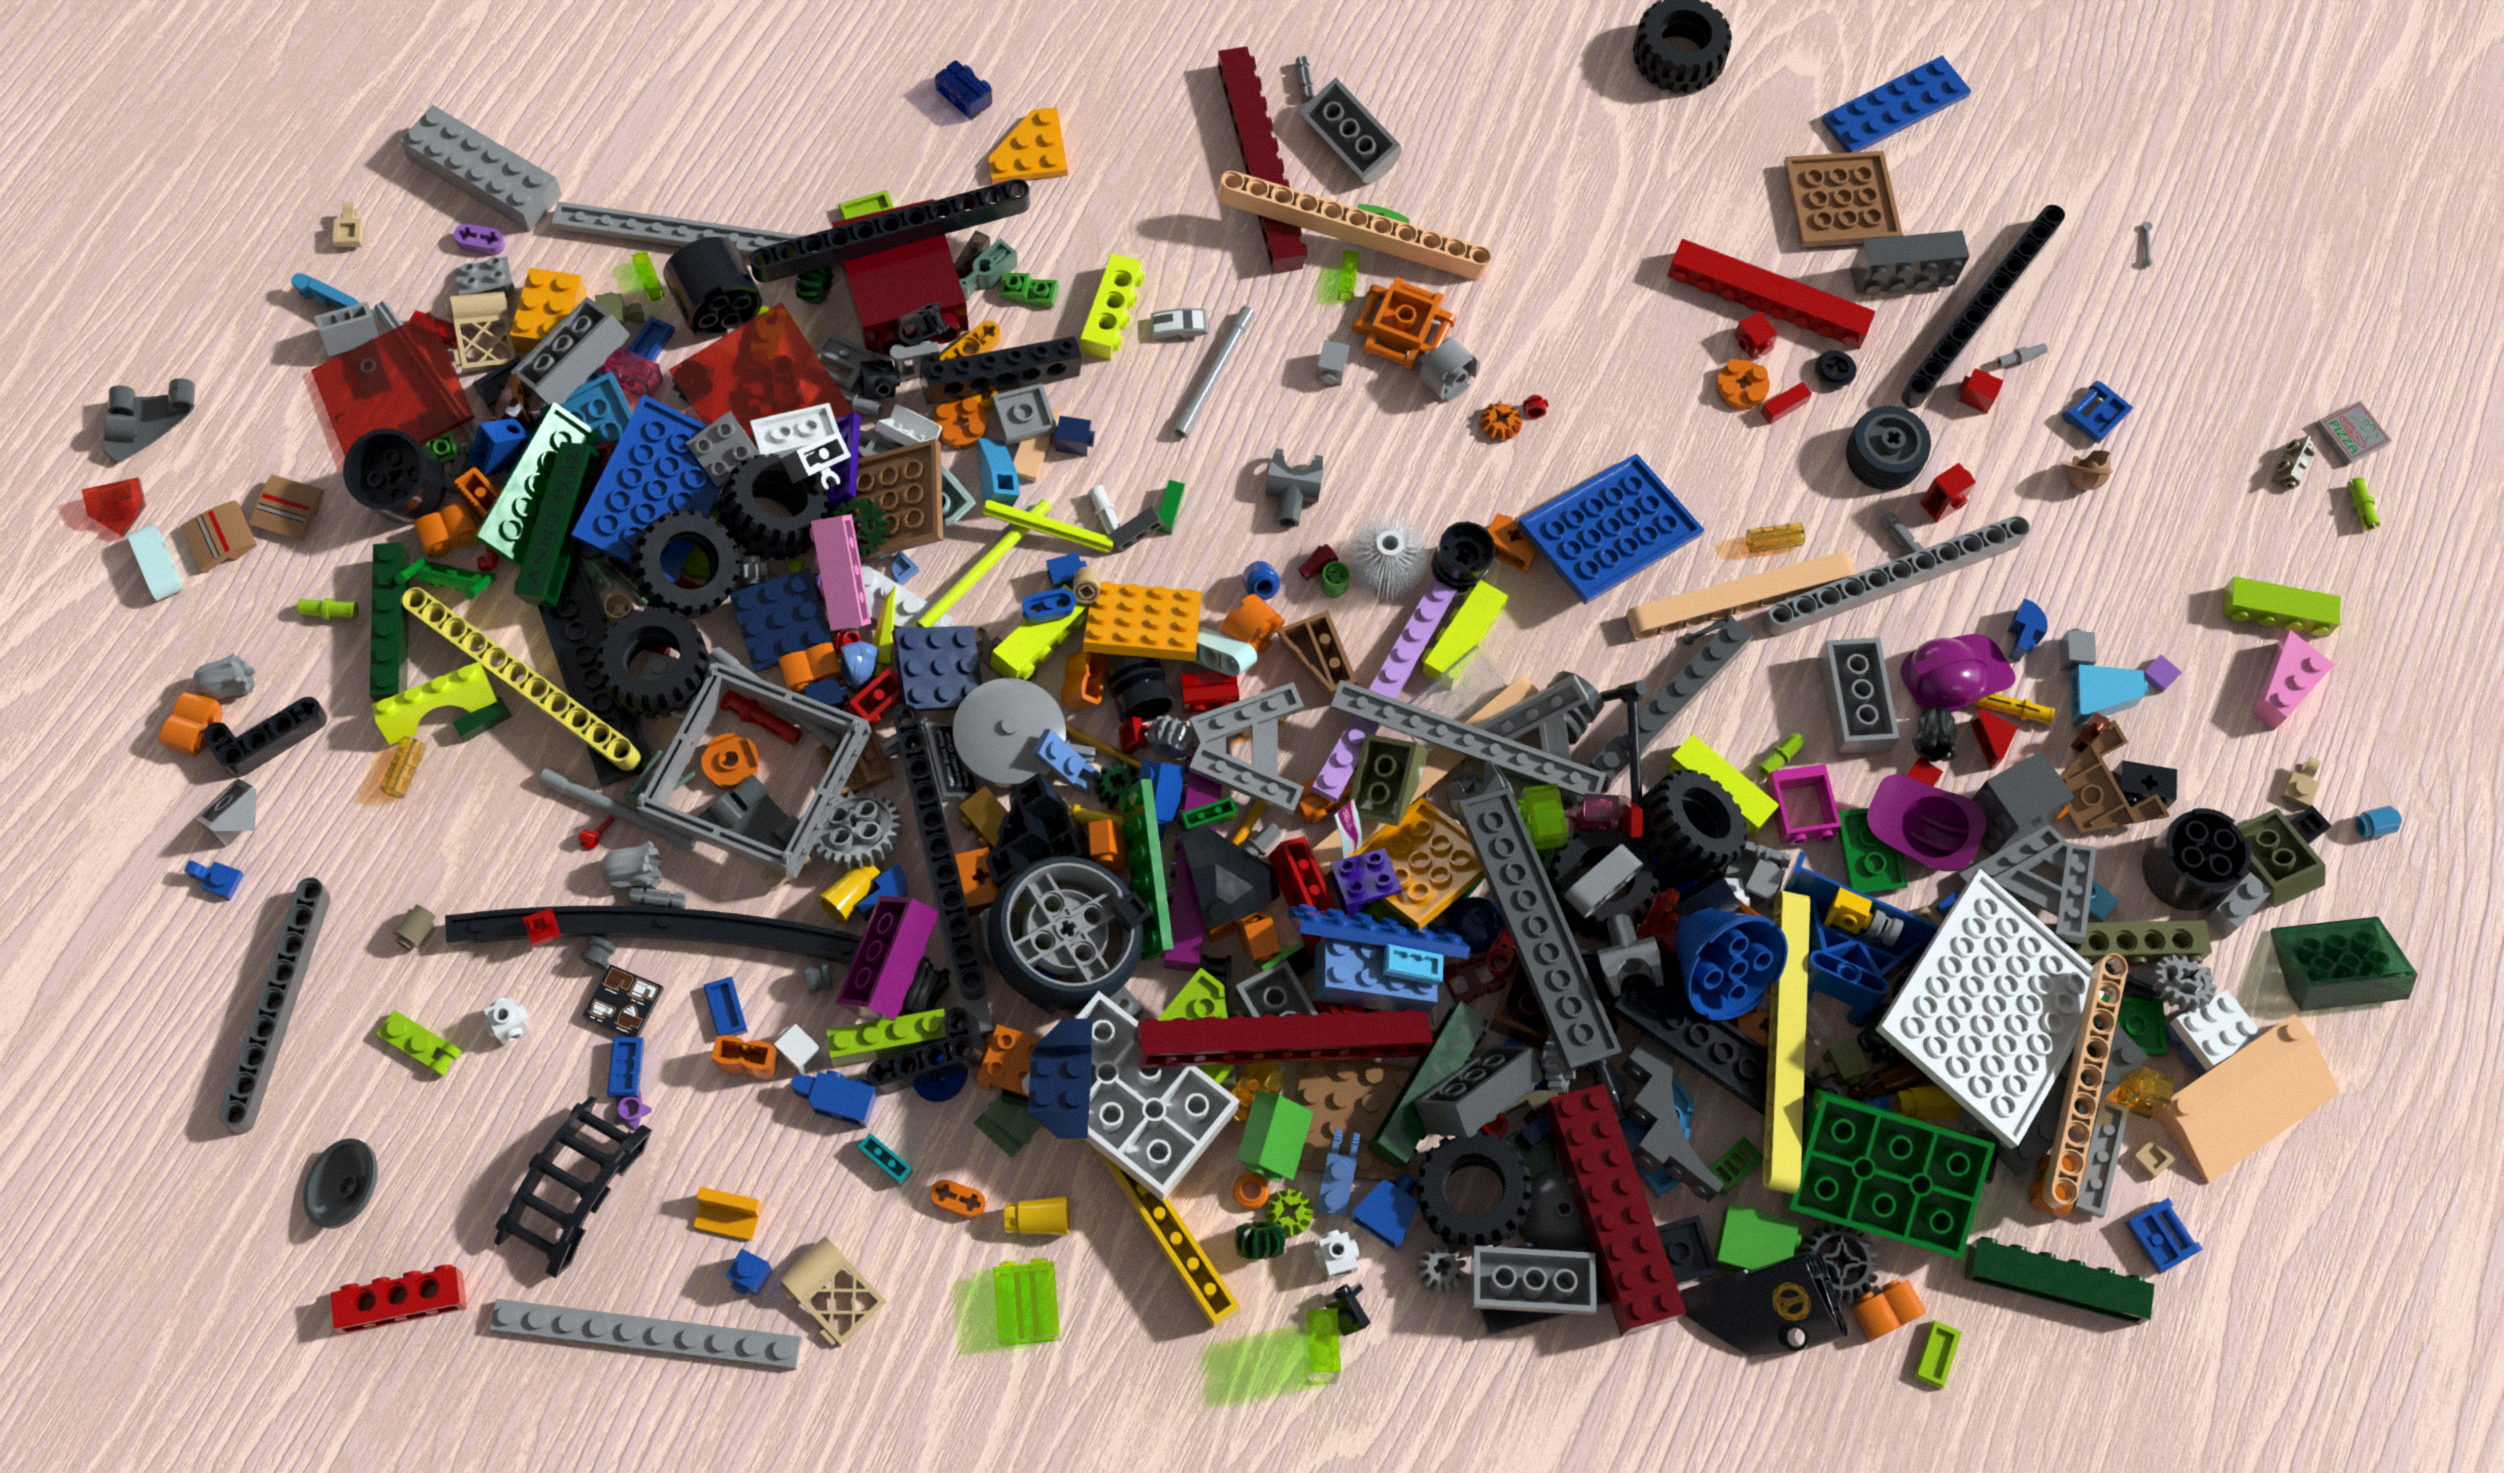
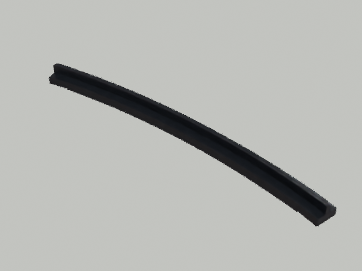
[445,906,863,965]

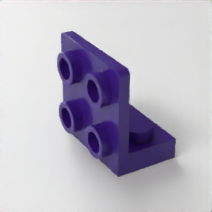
[1330,848,1402,916]

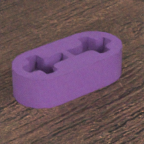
[454,224,505,255]

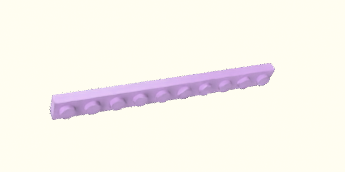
[1311,579,1457,804]

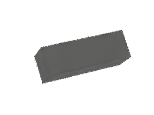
[1110,506,1165,552]

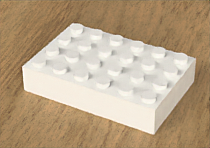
[1022,991,1239,1202]

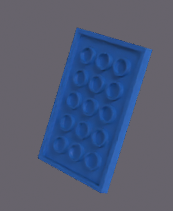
[571,394,724,584]
[1517,453,1705,605]

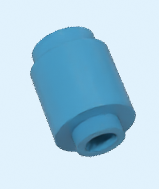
[2355,805,2402,838]

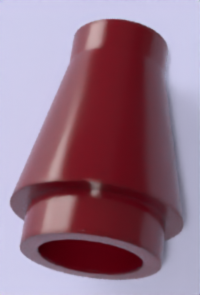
[1297,544,1339,581]

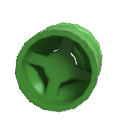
[1321,562,1350,598]

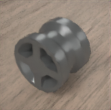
[579,936,617,970]
[804,961,833,995]

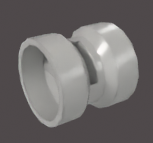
[1864,909,1904,947]

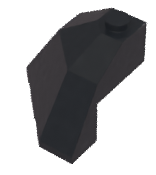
[986,772,1096,887]
[1178,826,1280,928]

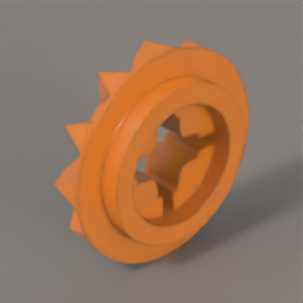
[1480,401,1523,441]

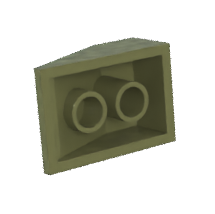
[1349,734,1429,826]
[2237,808,2325,908]

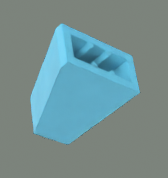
[2070,664,2148,725]

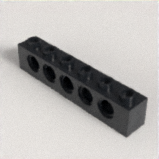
[919,336,1082,404]

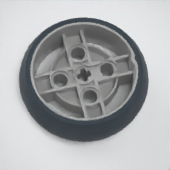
[987,856,1144,1010]

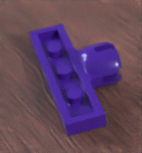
[815,411,861,508]

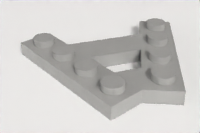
[1476,674,1593,805]
[1188,682,1304,815]
[1958,824,2097,944]

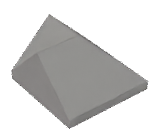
[195,778,257,846]

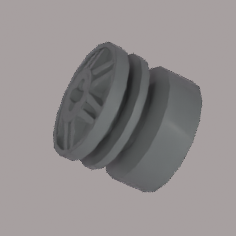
[1538,671,1604,745]

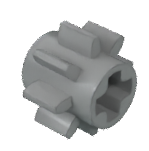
[738,552,769,583]

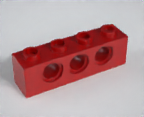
[1267,836,1336,958]
[330,1264,467,1335]

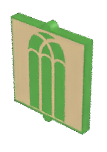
[1253,937,1305,971]

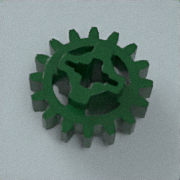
[833,498,890,557]

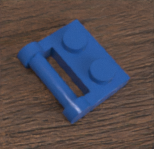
[2062,381,2134,444]
[2125,1197,2203,1275]

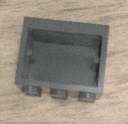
[1971,751,2074,855]

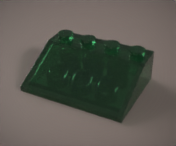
[2270,916,2418,1011]

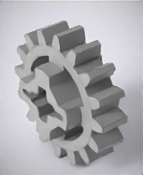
[2150,955,2217,1013]
[1541,1033,1576,1093]

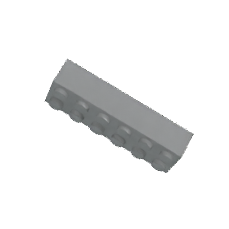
[400,105,562,232]

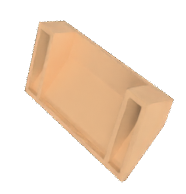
[2151,1013,2339,1184]

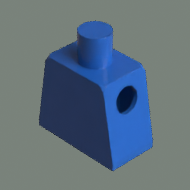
[468,418,534,478]
[1350,1173,1419,1251]

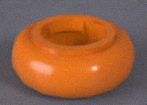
[1233,1173,1270,1210]

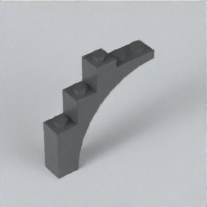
[1620,1034,1724,1202]

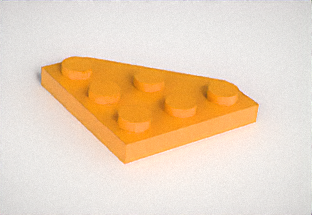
[988,107,1068,184]

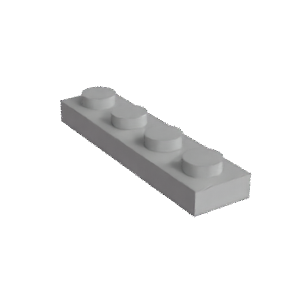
[2072,1099,2129,1219]

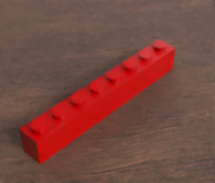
[1667,239,1876,349]

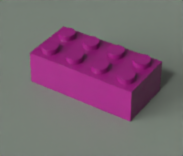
[836,896,939,1021]

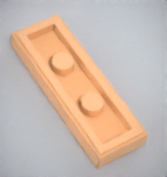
[1013,408,1060,482]

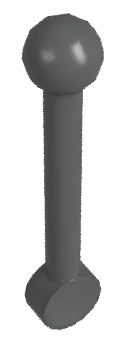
[1683,615,1734,645]

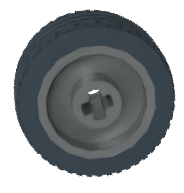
[1846,405,1931,491]

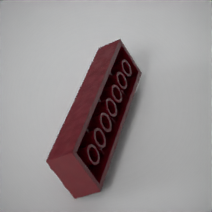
[1542,1083,1687,1336]

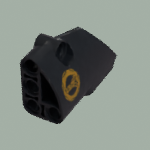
[1680,1251,1848,1356]

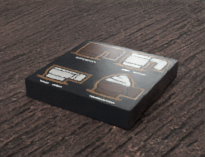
[582,964,664,1037]

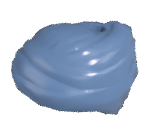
[840,641,879,690]

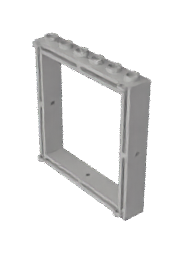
[636,662,872,879]

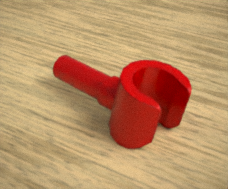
[578,816,615,849]

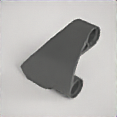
[103,378,195,464]
[697,774,800,852]

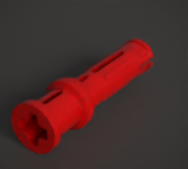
[720,690,803,746]

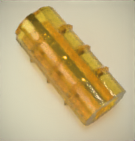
[1746,522,1805,553]
[380,736,426,798]

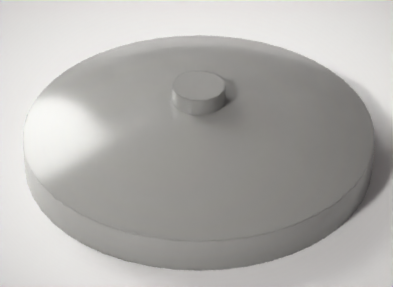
[953,678,1066,788]

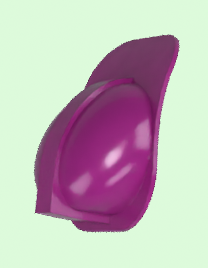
[1901,634,2016,713]
[1866,774,1987,872]

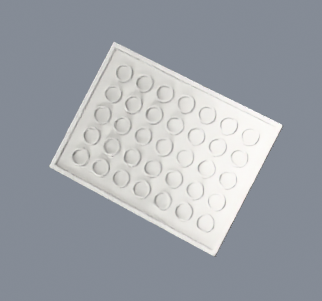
[1875,869,2105,1149]

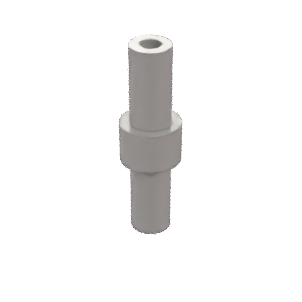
[1996,343,2048,367]

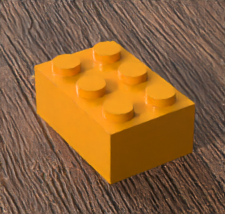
[510,268,587,353]

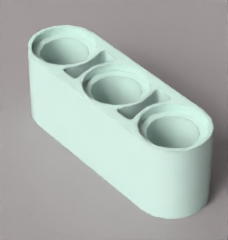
[127,523,184,601]
[1192,627,1257,677]

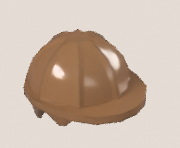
[2060,450,2113,490]

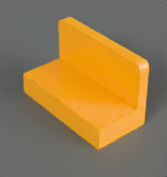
[694,1187,762,1241]

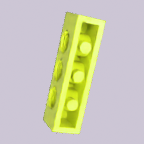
[1081,253,1145,360]

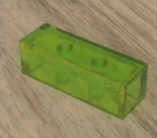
[631,250,665,303]
[1337,250,1360,302]

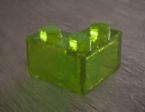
[1517,783,1569,850]

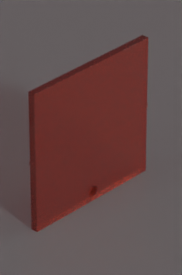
[669,302,853,450]
[311,311,475,457]

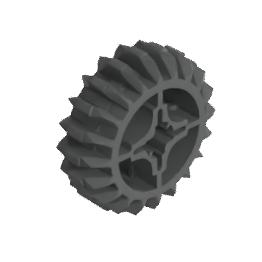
[1799,1223,1880,1304]

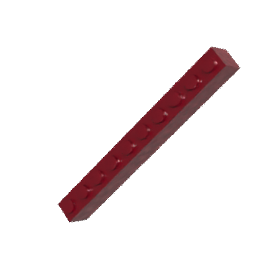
[1217,46,1308,274]
[1133,1009,1433,1068]

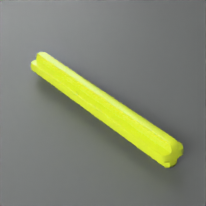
[982,500,1114,553]

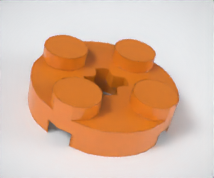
[1716,359,1770,410]
[934,398,988,450]
[701,733,760,790]

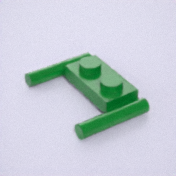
[394,557,497,600]

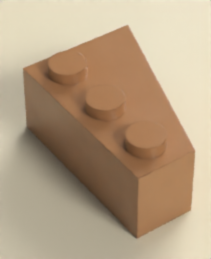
[1277,610,1358,701]

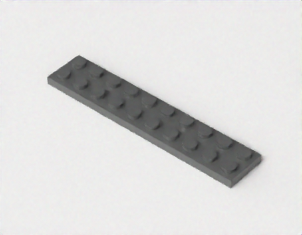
[1455,788,1622,1071]

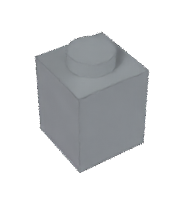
[1316,340,1350,385]
[2059,629,2096,672]
[1744,859,1785,909]

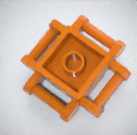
[1351,277,1457,371]

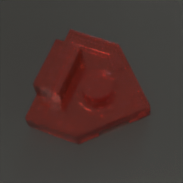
[82,477,146,538]
[1637,888,1680,943]

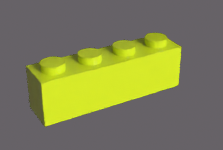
[1421,580,1508,690]
[990,585,1090,680]
[1666,734,1779,838]

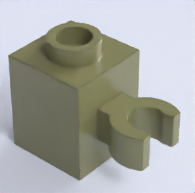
[595,292,644,330]
[1810,1038,1870,1088]

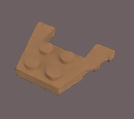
[2059,720,2170,833]

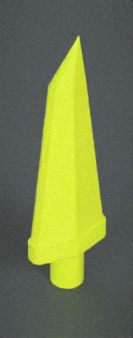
[872,585,896,678]

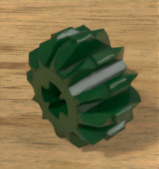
[794,266,834,305]
[1094,762,1139,810]
[1234,1221,1285,1260]

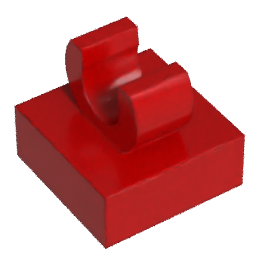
[1118,717,1149,754]
[523,908,562,947]

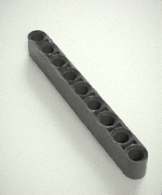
[219,877,331,1134]

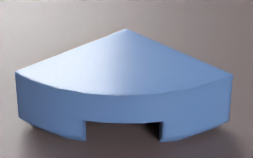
[891,551,919,586]

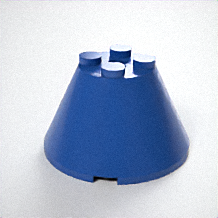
[1674,908,1788,1020]

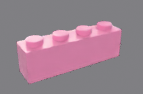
[810,514,871,631]

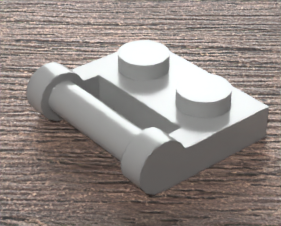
[805,331,875,393]
[890,341,940,380]

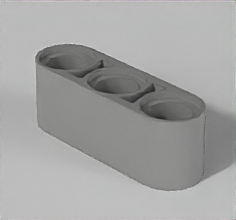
[1564,844,1643,918]

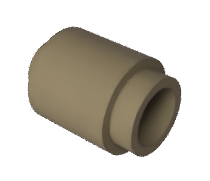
[393,904,436,950]

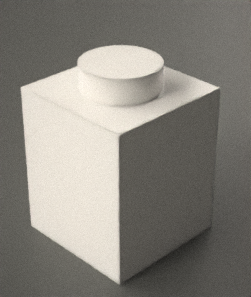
[774,1024,823,1075]

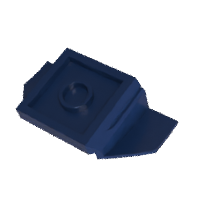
[1028,1018,1093,1139]

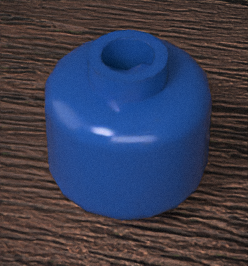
[1242,561,1280,601]

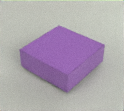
[2144,655,2182,693]

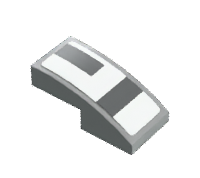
[1151,308,1208,340]

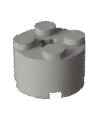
[1420,337,1480,401]

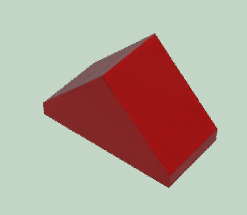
[1970,709,2018,770]

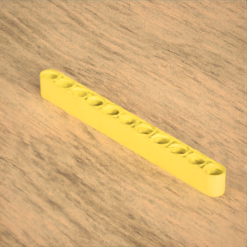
[402,587,640,771]
[1763,890,1810,1194]

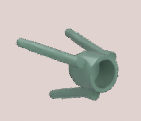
[584,558,648,622]
[623,750,696,807]

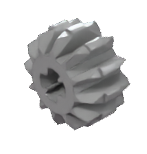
[1146,715,1195,759]
[1416,1244,1467,1296]

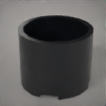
[663,237,762,338]
[343,428,447,524]
[2142,808,2251,911]

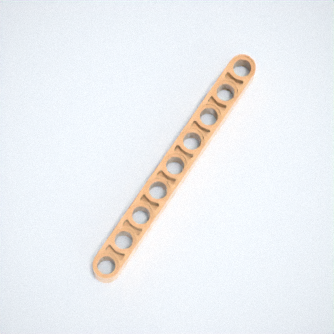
[1625,552,1857,640]
[2043,953,2128,1209]

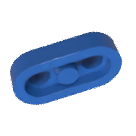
[1021,588,1076,623]

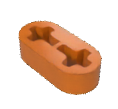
[930,1179,986,1219]

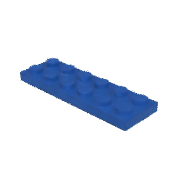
[1821,55,1971,153]
[1288,904,1470,959]

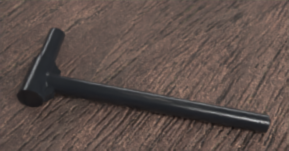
[1600,680,1647,805]

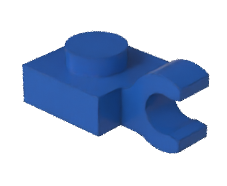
[184,860,244,900]

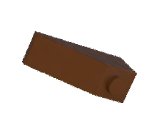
[491,374,534,430]

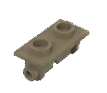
[2271,435,2315,489]

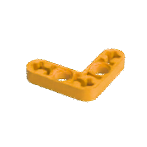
[940,321,1001,413]

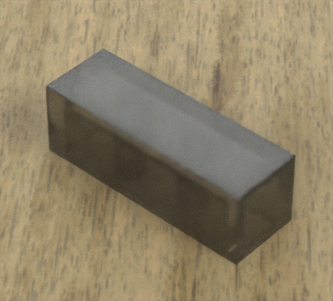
[954,230,990,279]

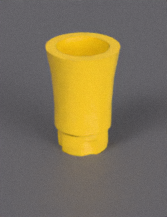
[816,861,881,925]
[1895,1084,1961,1120]
[1004,1194,1070,1236]

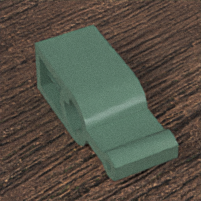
[959,238,1018,301]

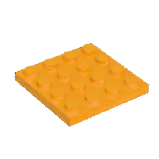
[1083,581,1202,661]
[1348,797,1484,929]

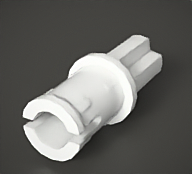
[1088,485,1121,536]

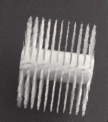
[1346,507,1431,604]

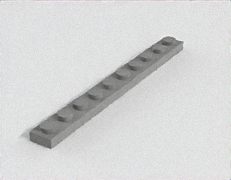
[551,201,802,259]
[1330,680,1606,801]
[489,1299,802,1370]

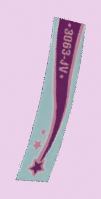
[1334,799,1362,859]

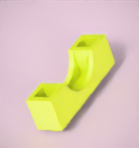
[372,661,497,745]

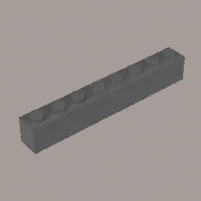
[1589,617,1753,792]

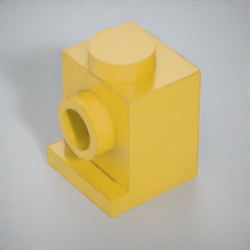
[1824,887,1873,934]

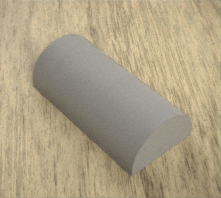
[1298,77,1402,183]
[1470,1246,1597,1315]

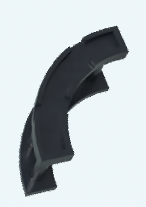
[494,1096,652,1278]

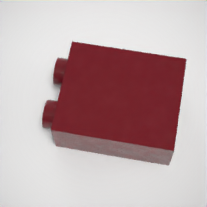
[832,199,969,356]

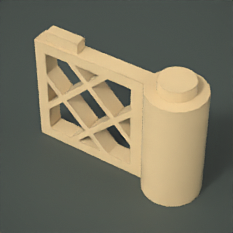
[444,291,516,372]
[778,1236,887,1346]

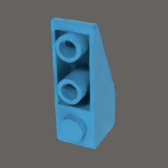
[976,438,1020,507]

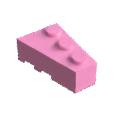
[2252,630,2334,730]

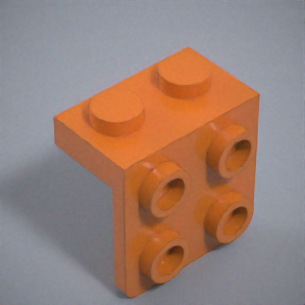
[974,1024,1042,1097]

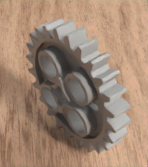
[812,789,903,870]

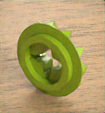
[1265,1188,1313,1237]

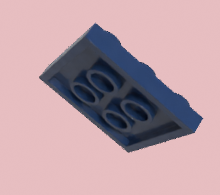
[729,568,835,673]
[891,626,982,712]

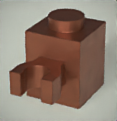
[2070,713,2111,753]

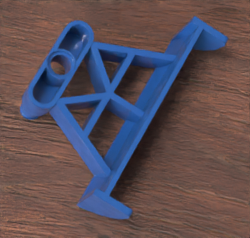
[1781,851,1940,1027]

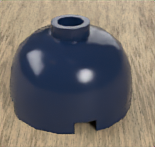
[1448,897,1504,954]

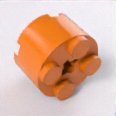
[1220,594,1285,653]

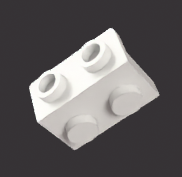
[875,404,942,446]

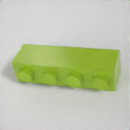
[2222,576,2341,637]
[826,1009,947,1068]

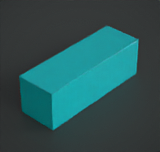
[858,1133,913,1186]

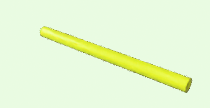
[916,499,1051,628]

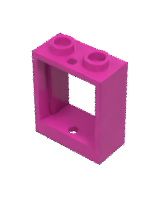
[1765,764,1841,845]

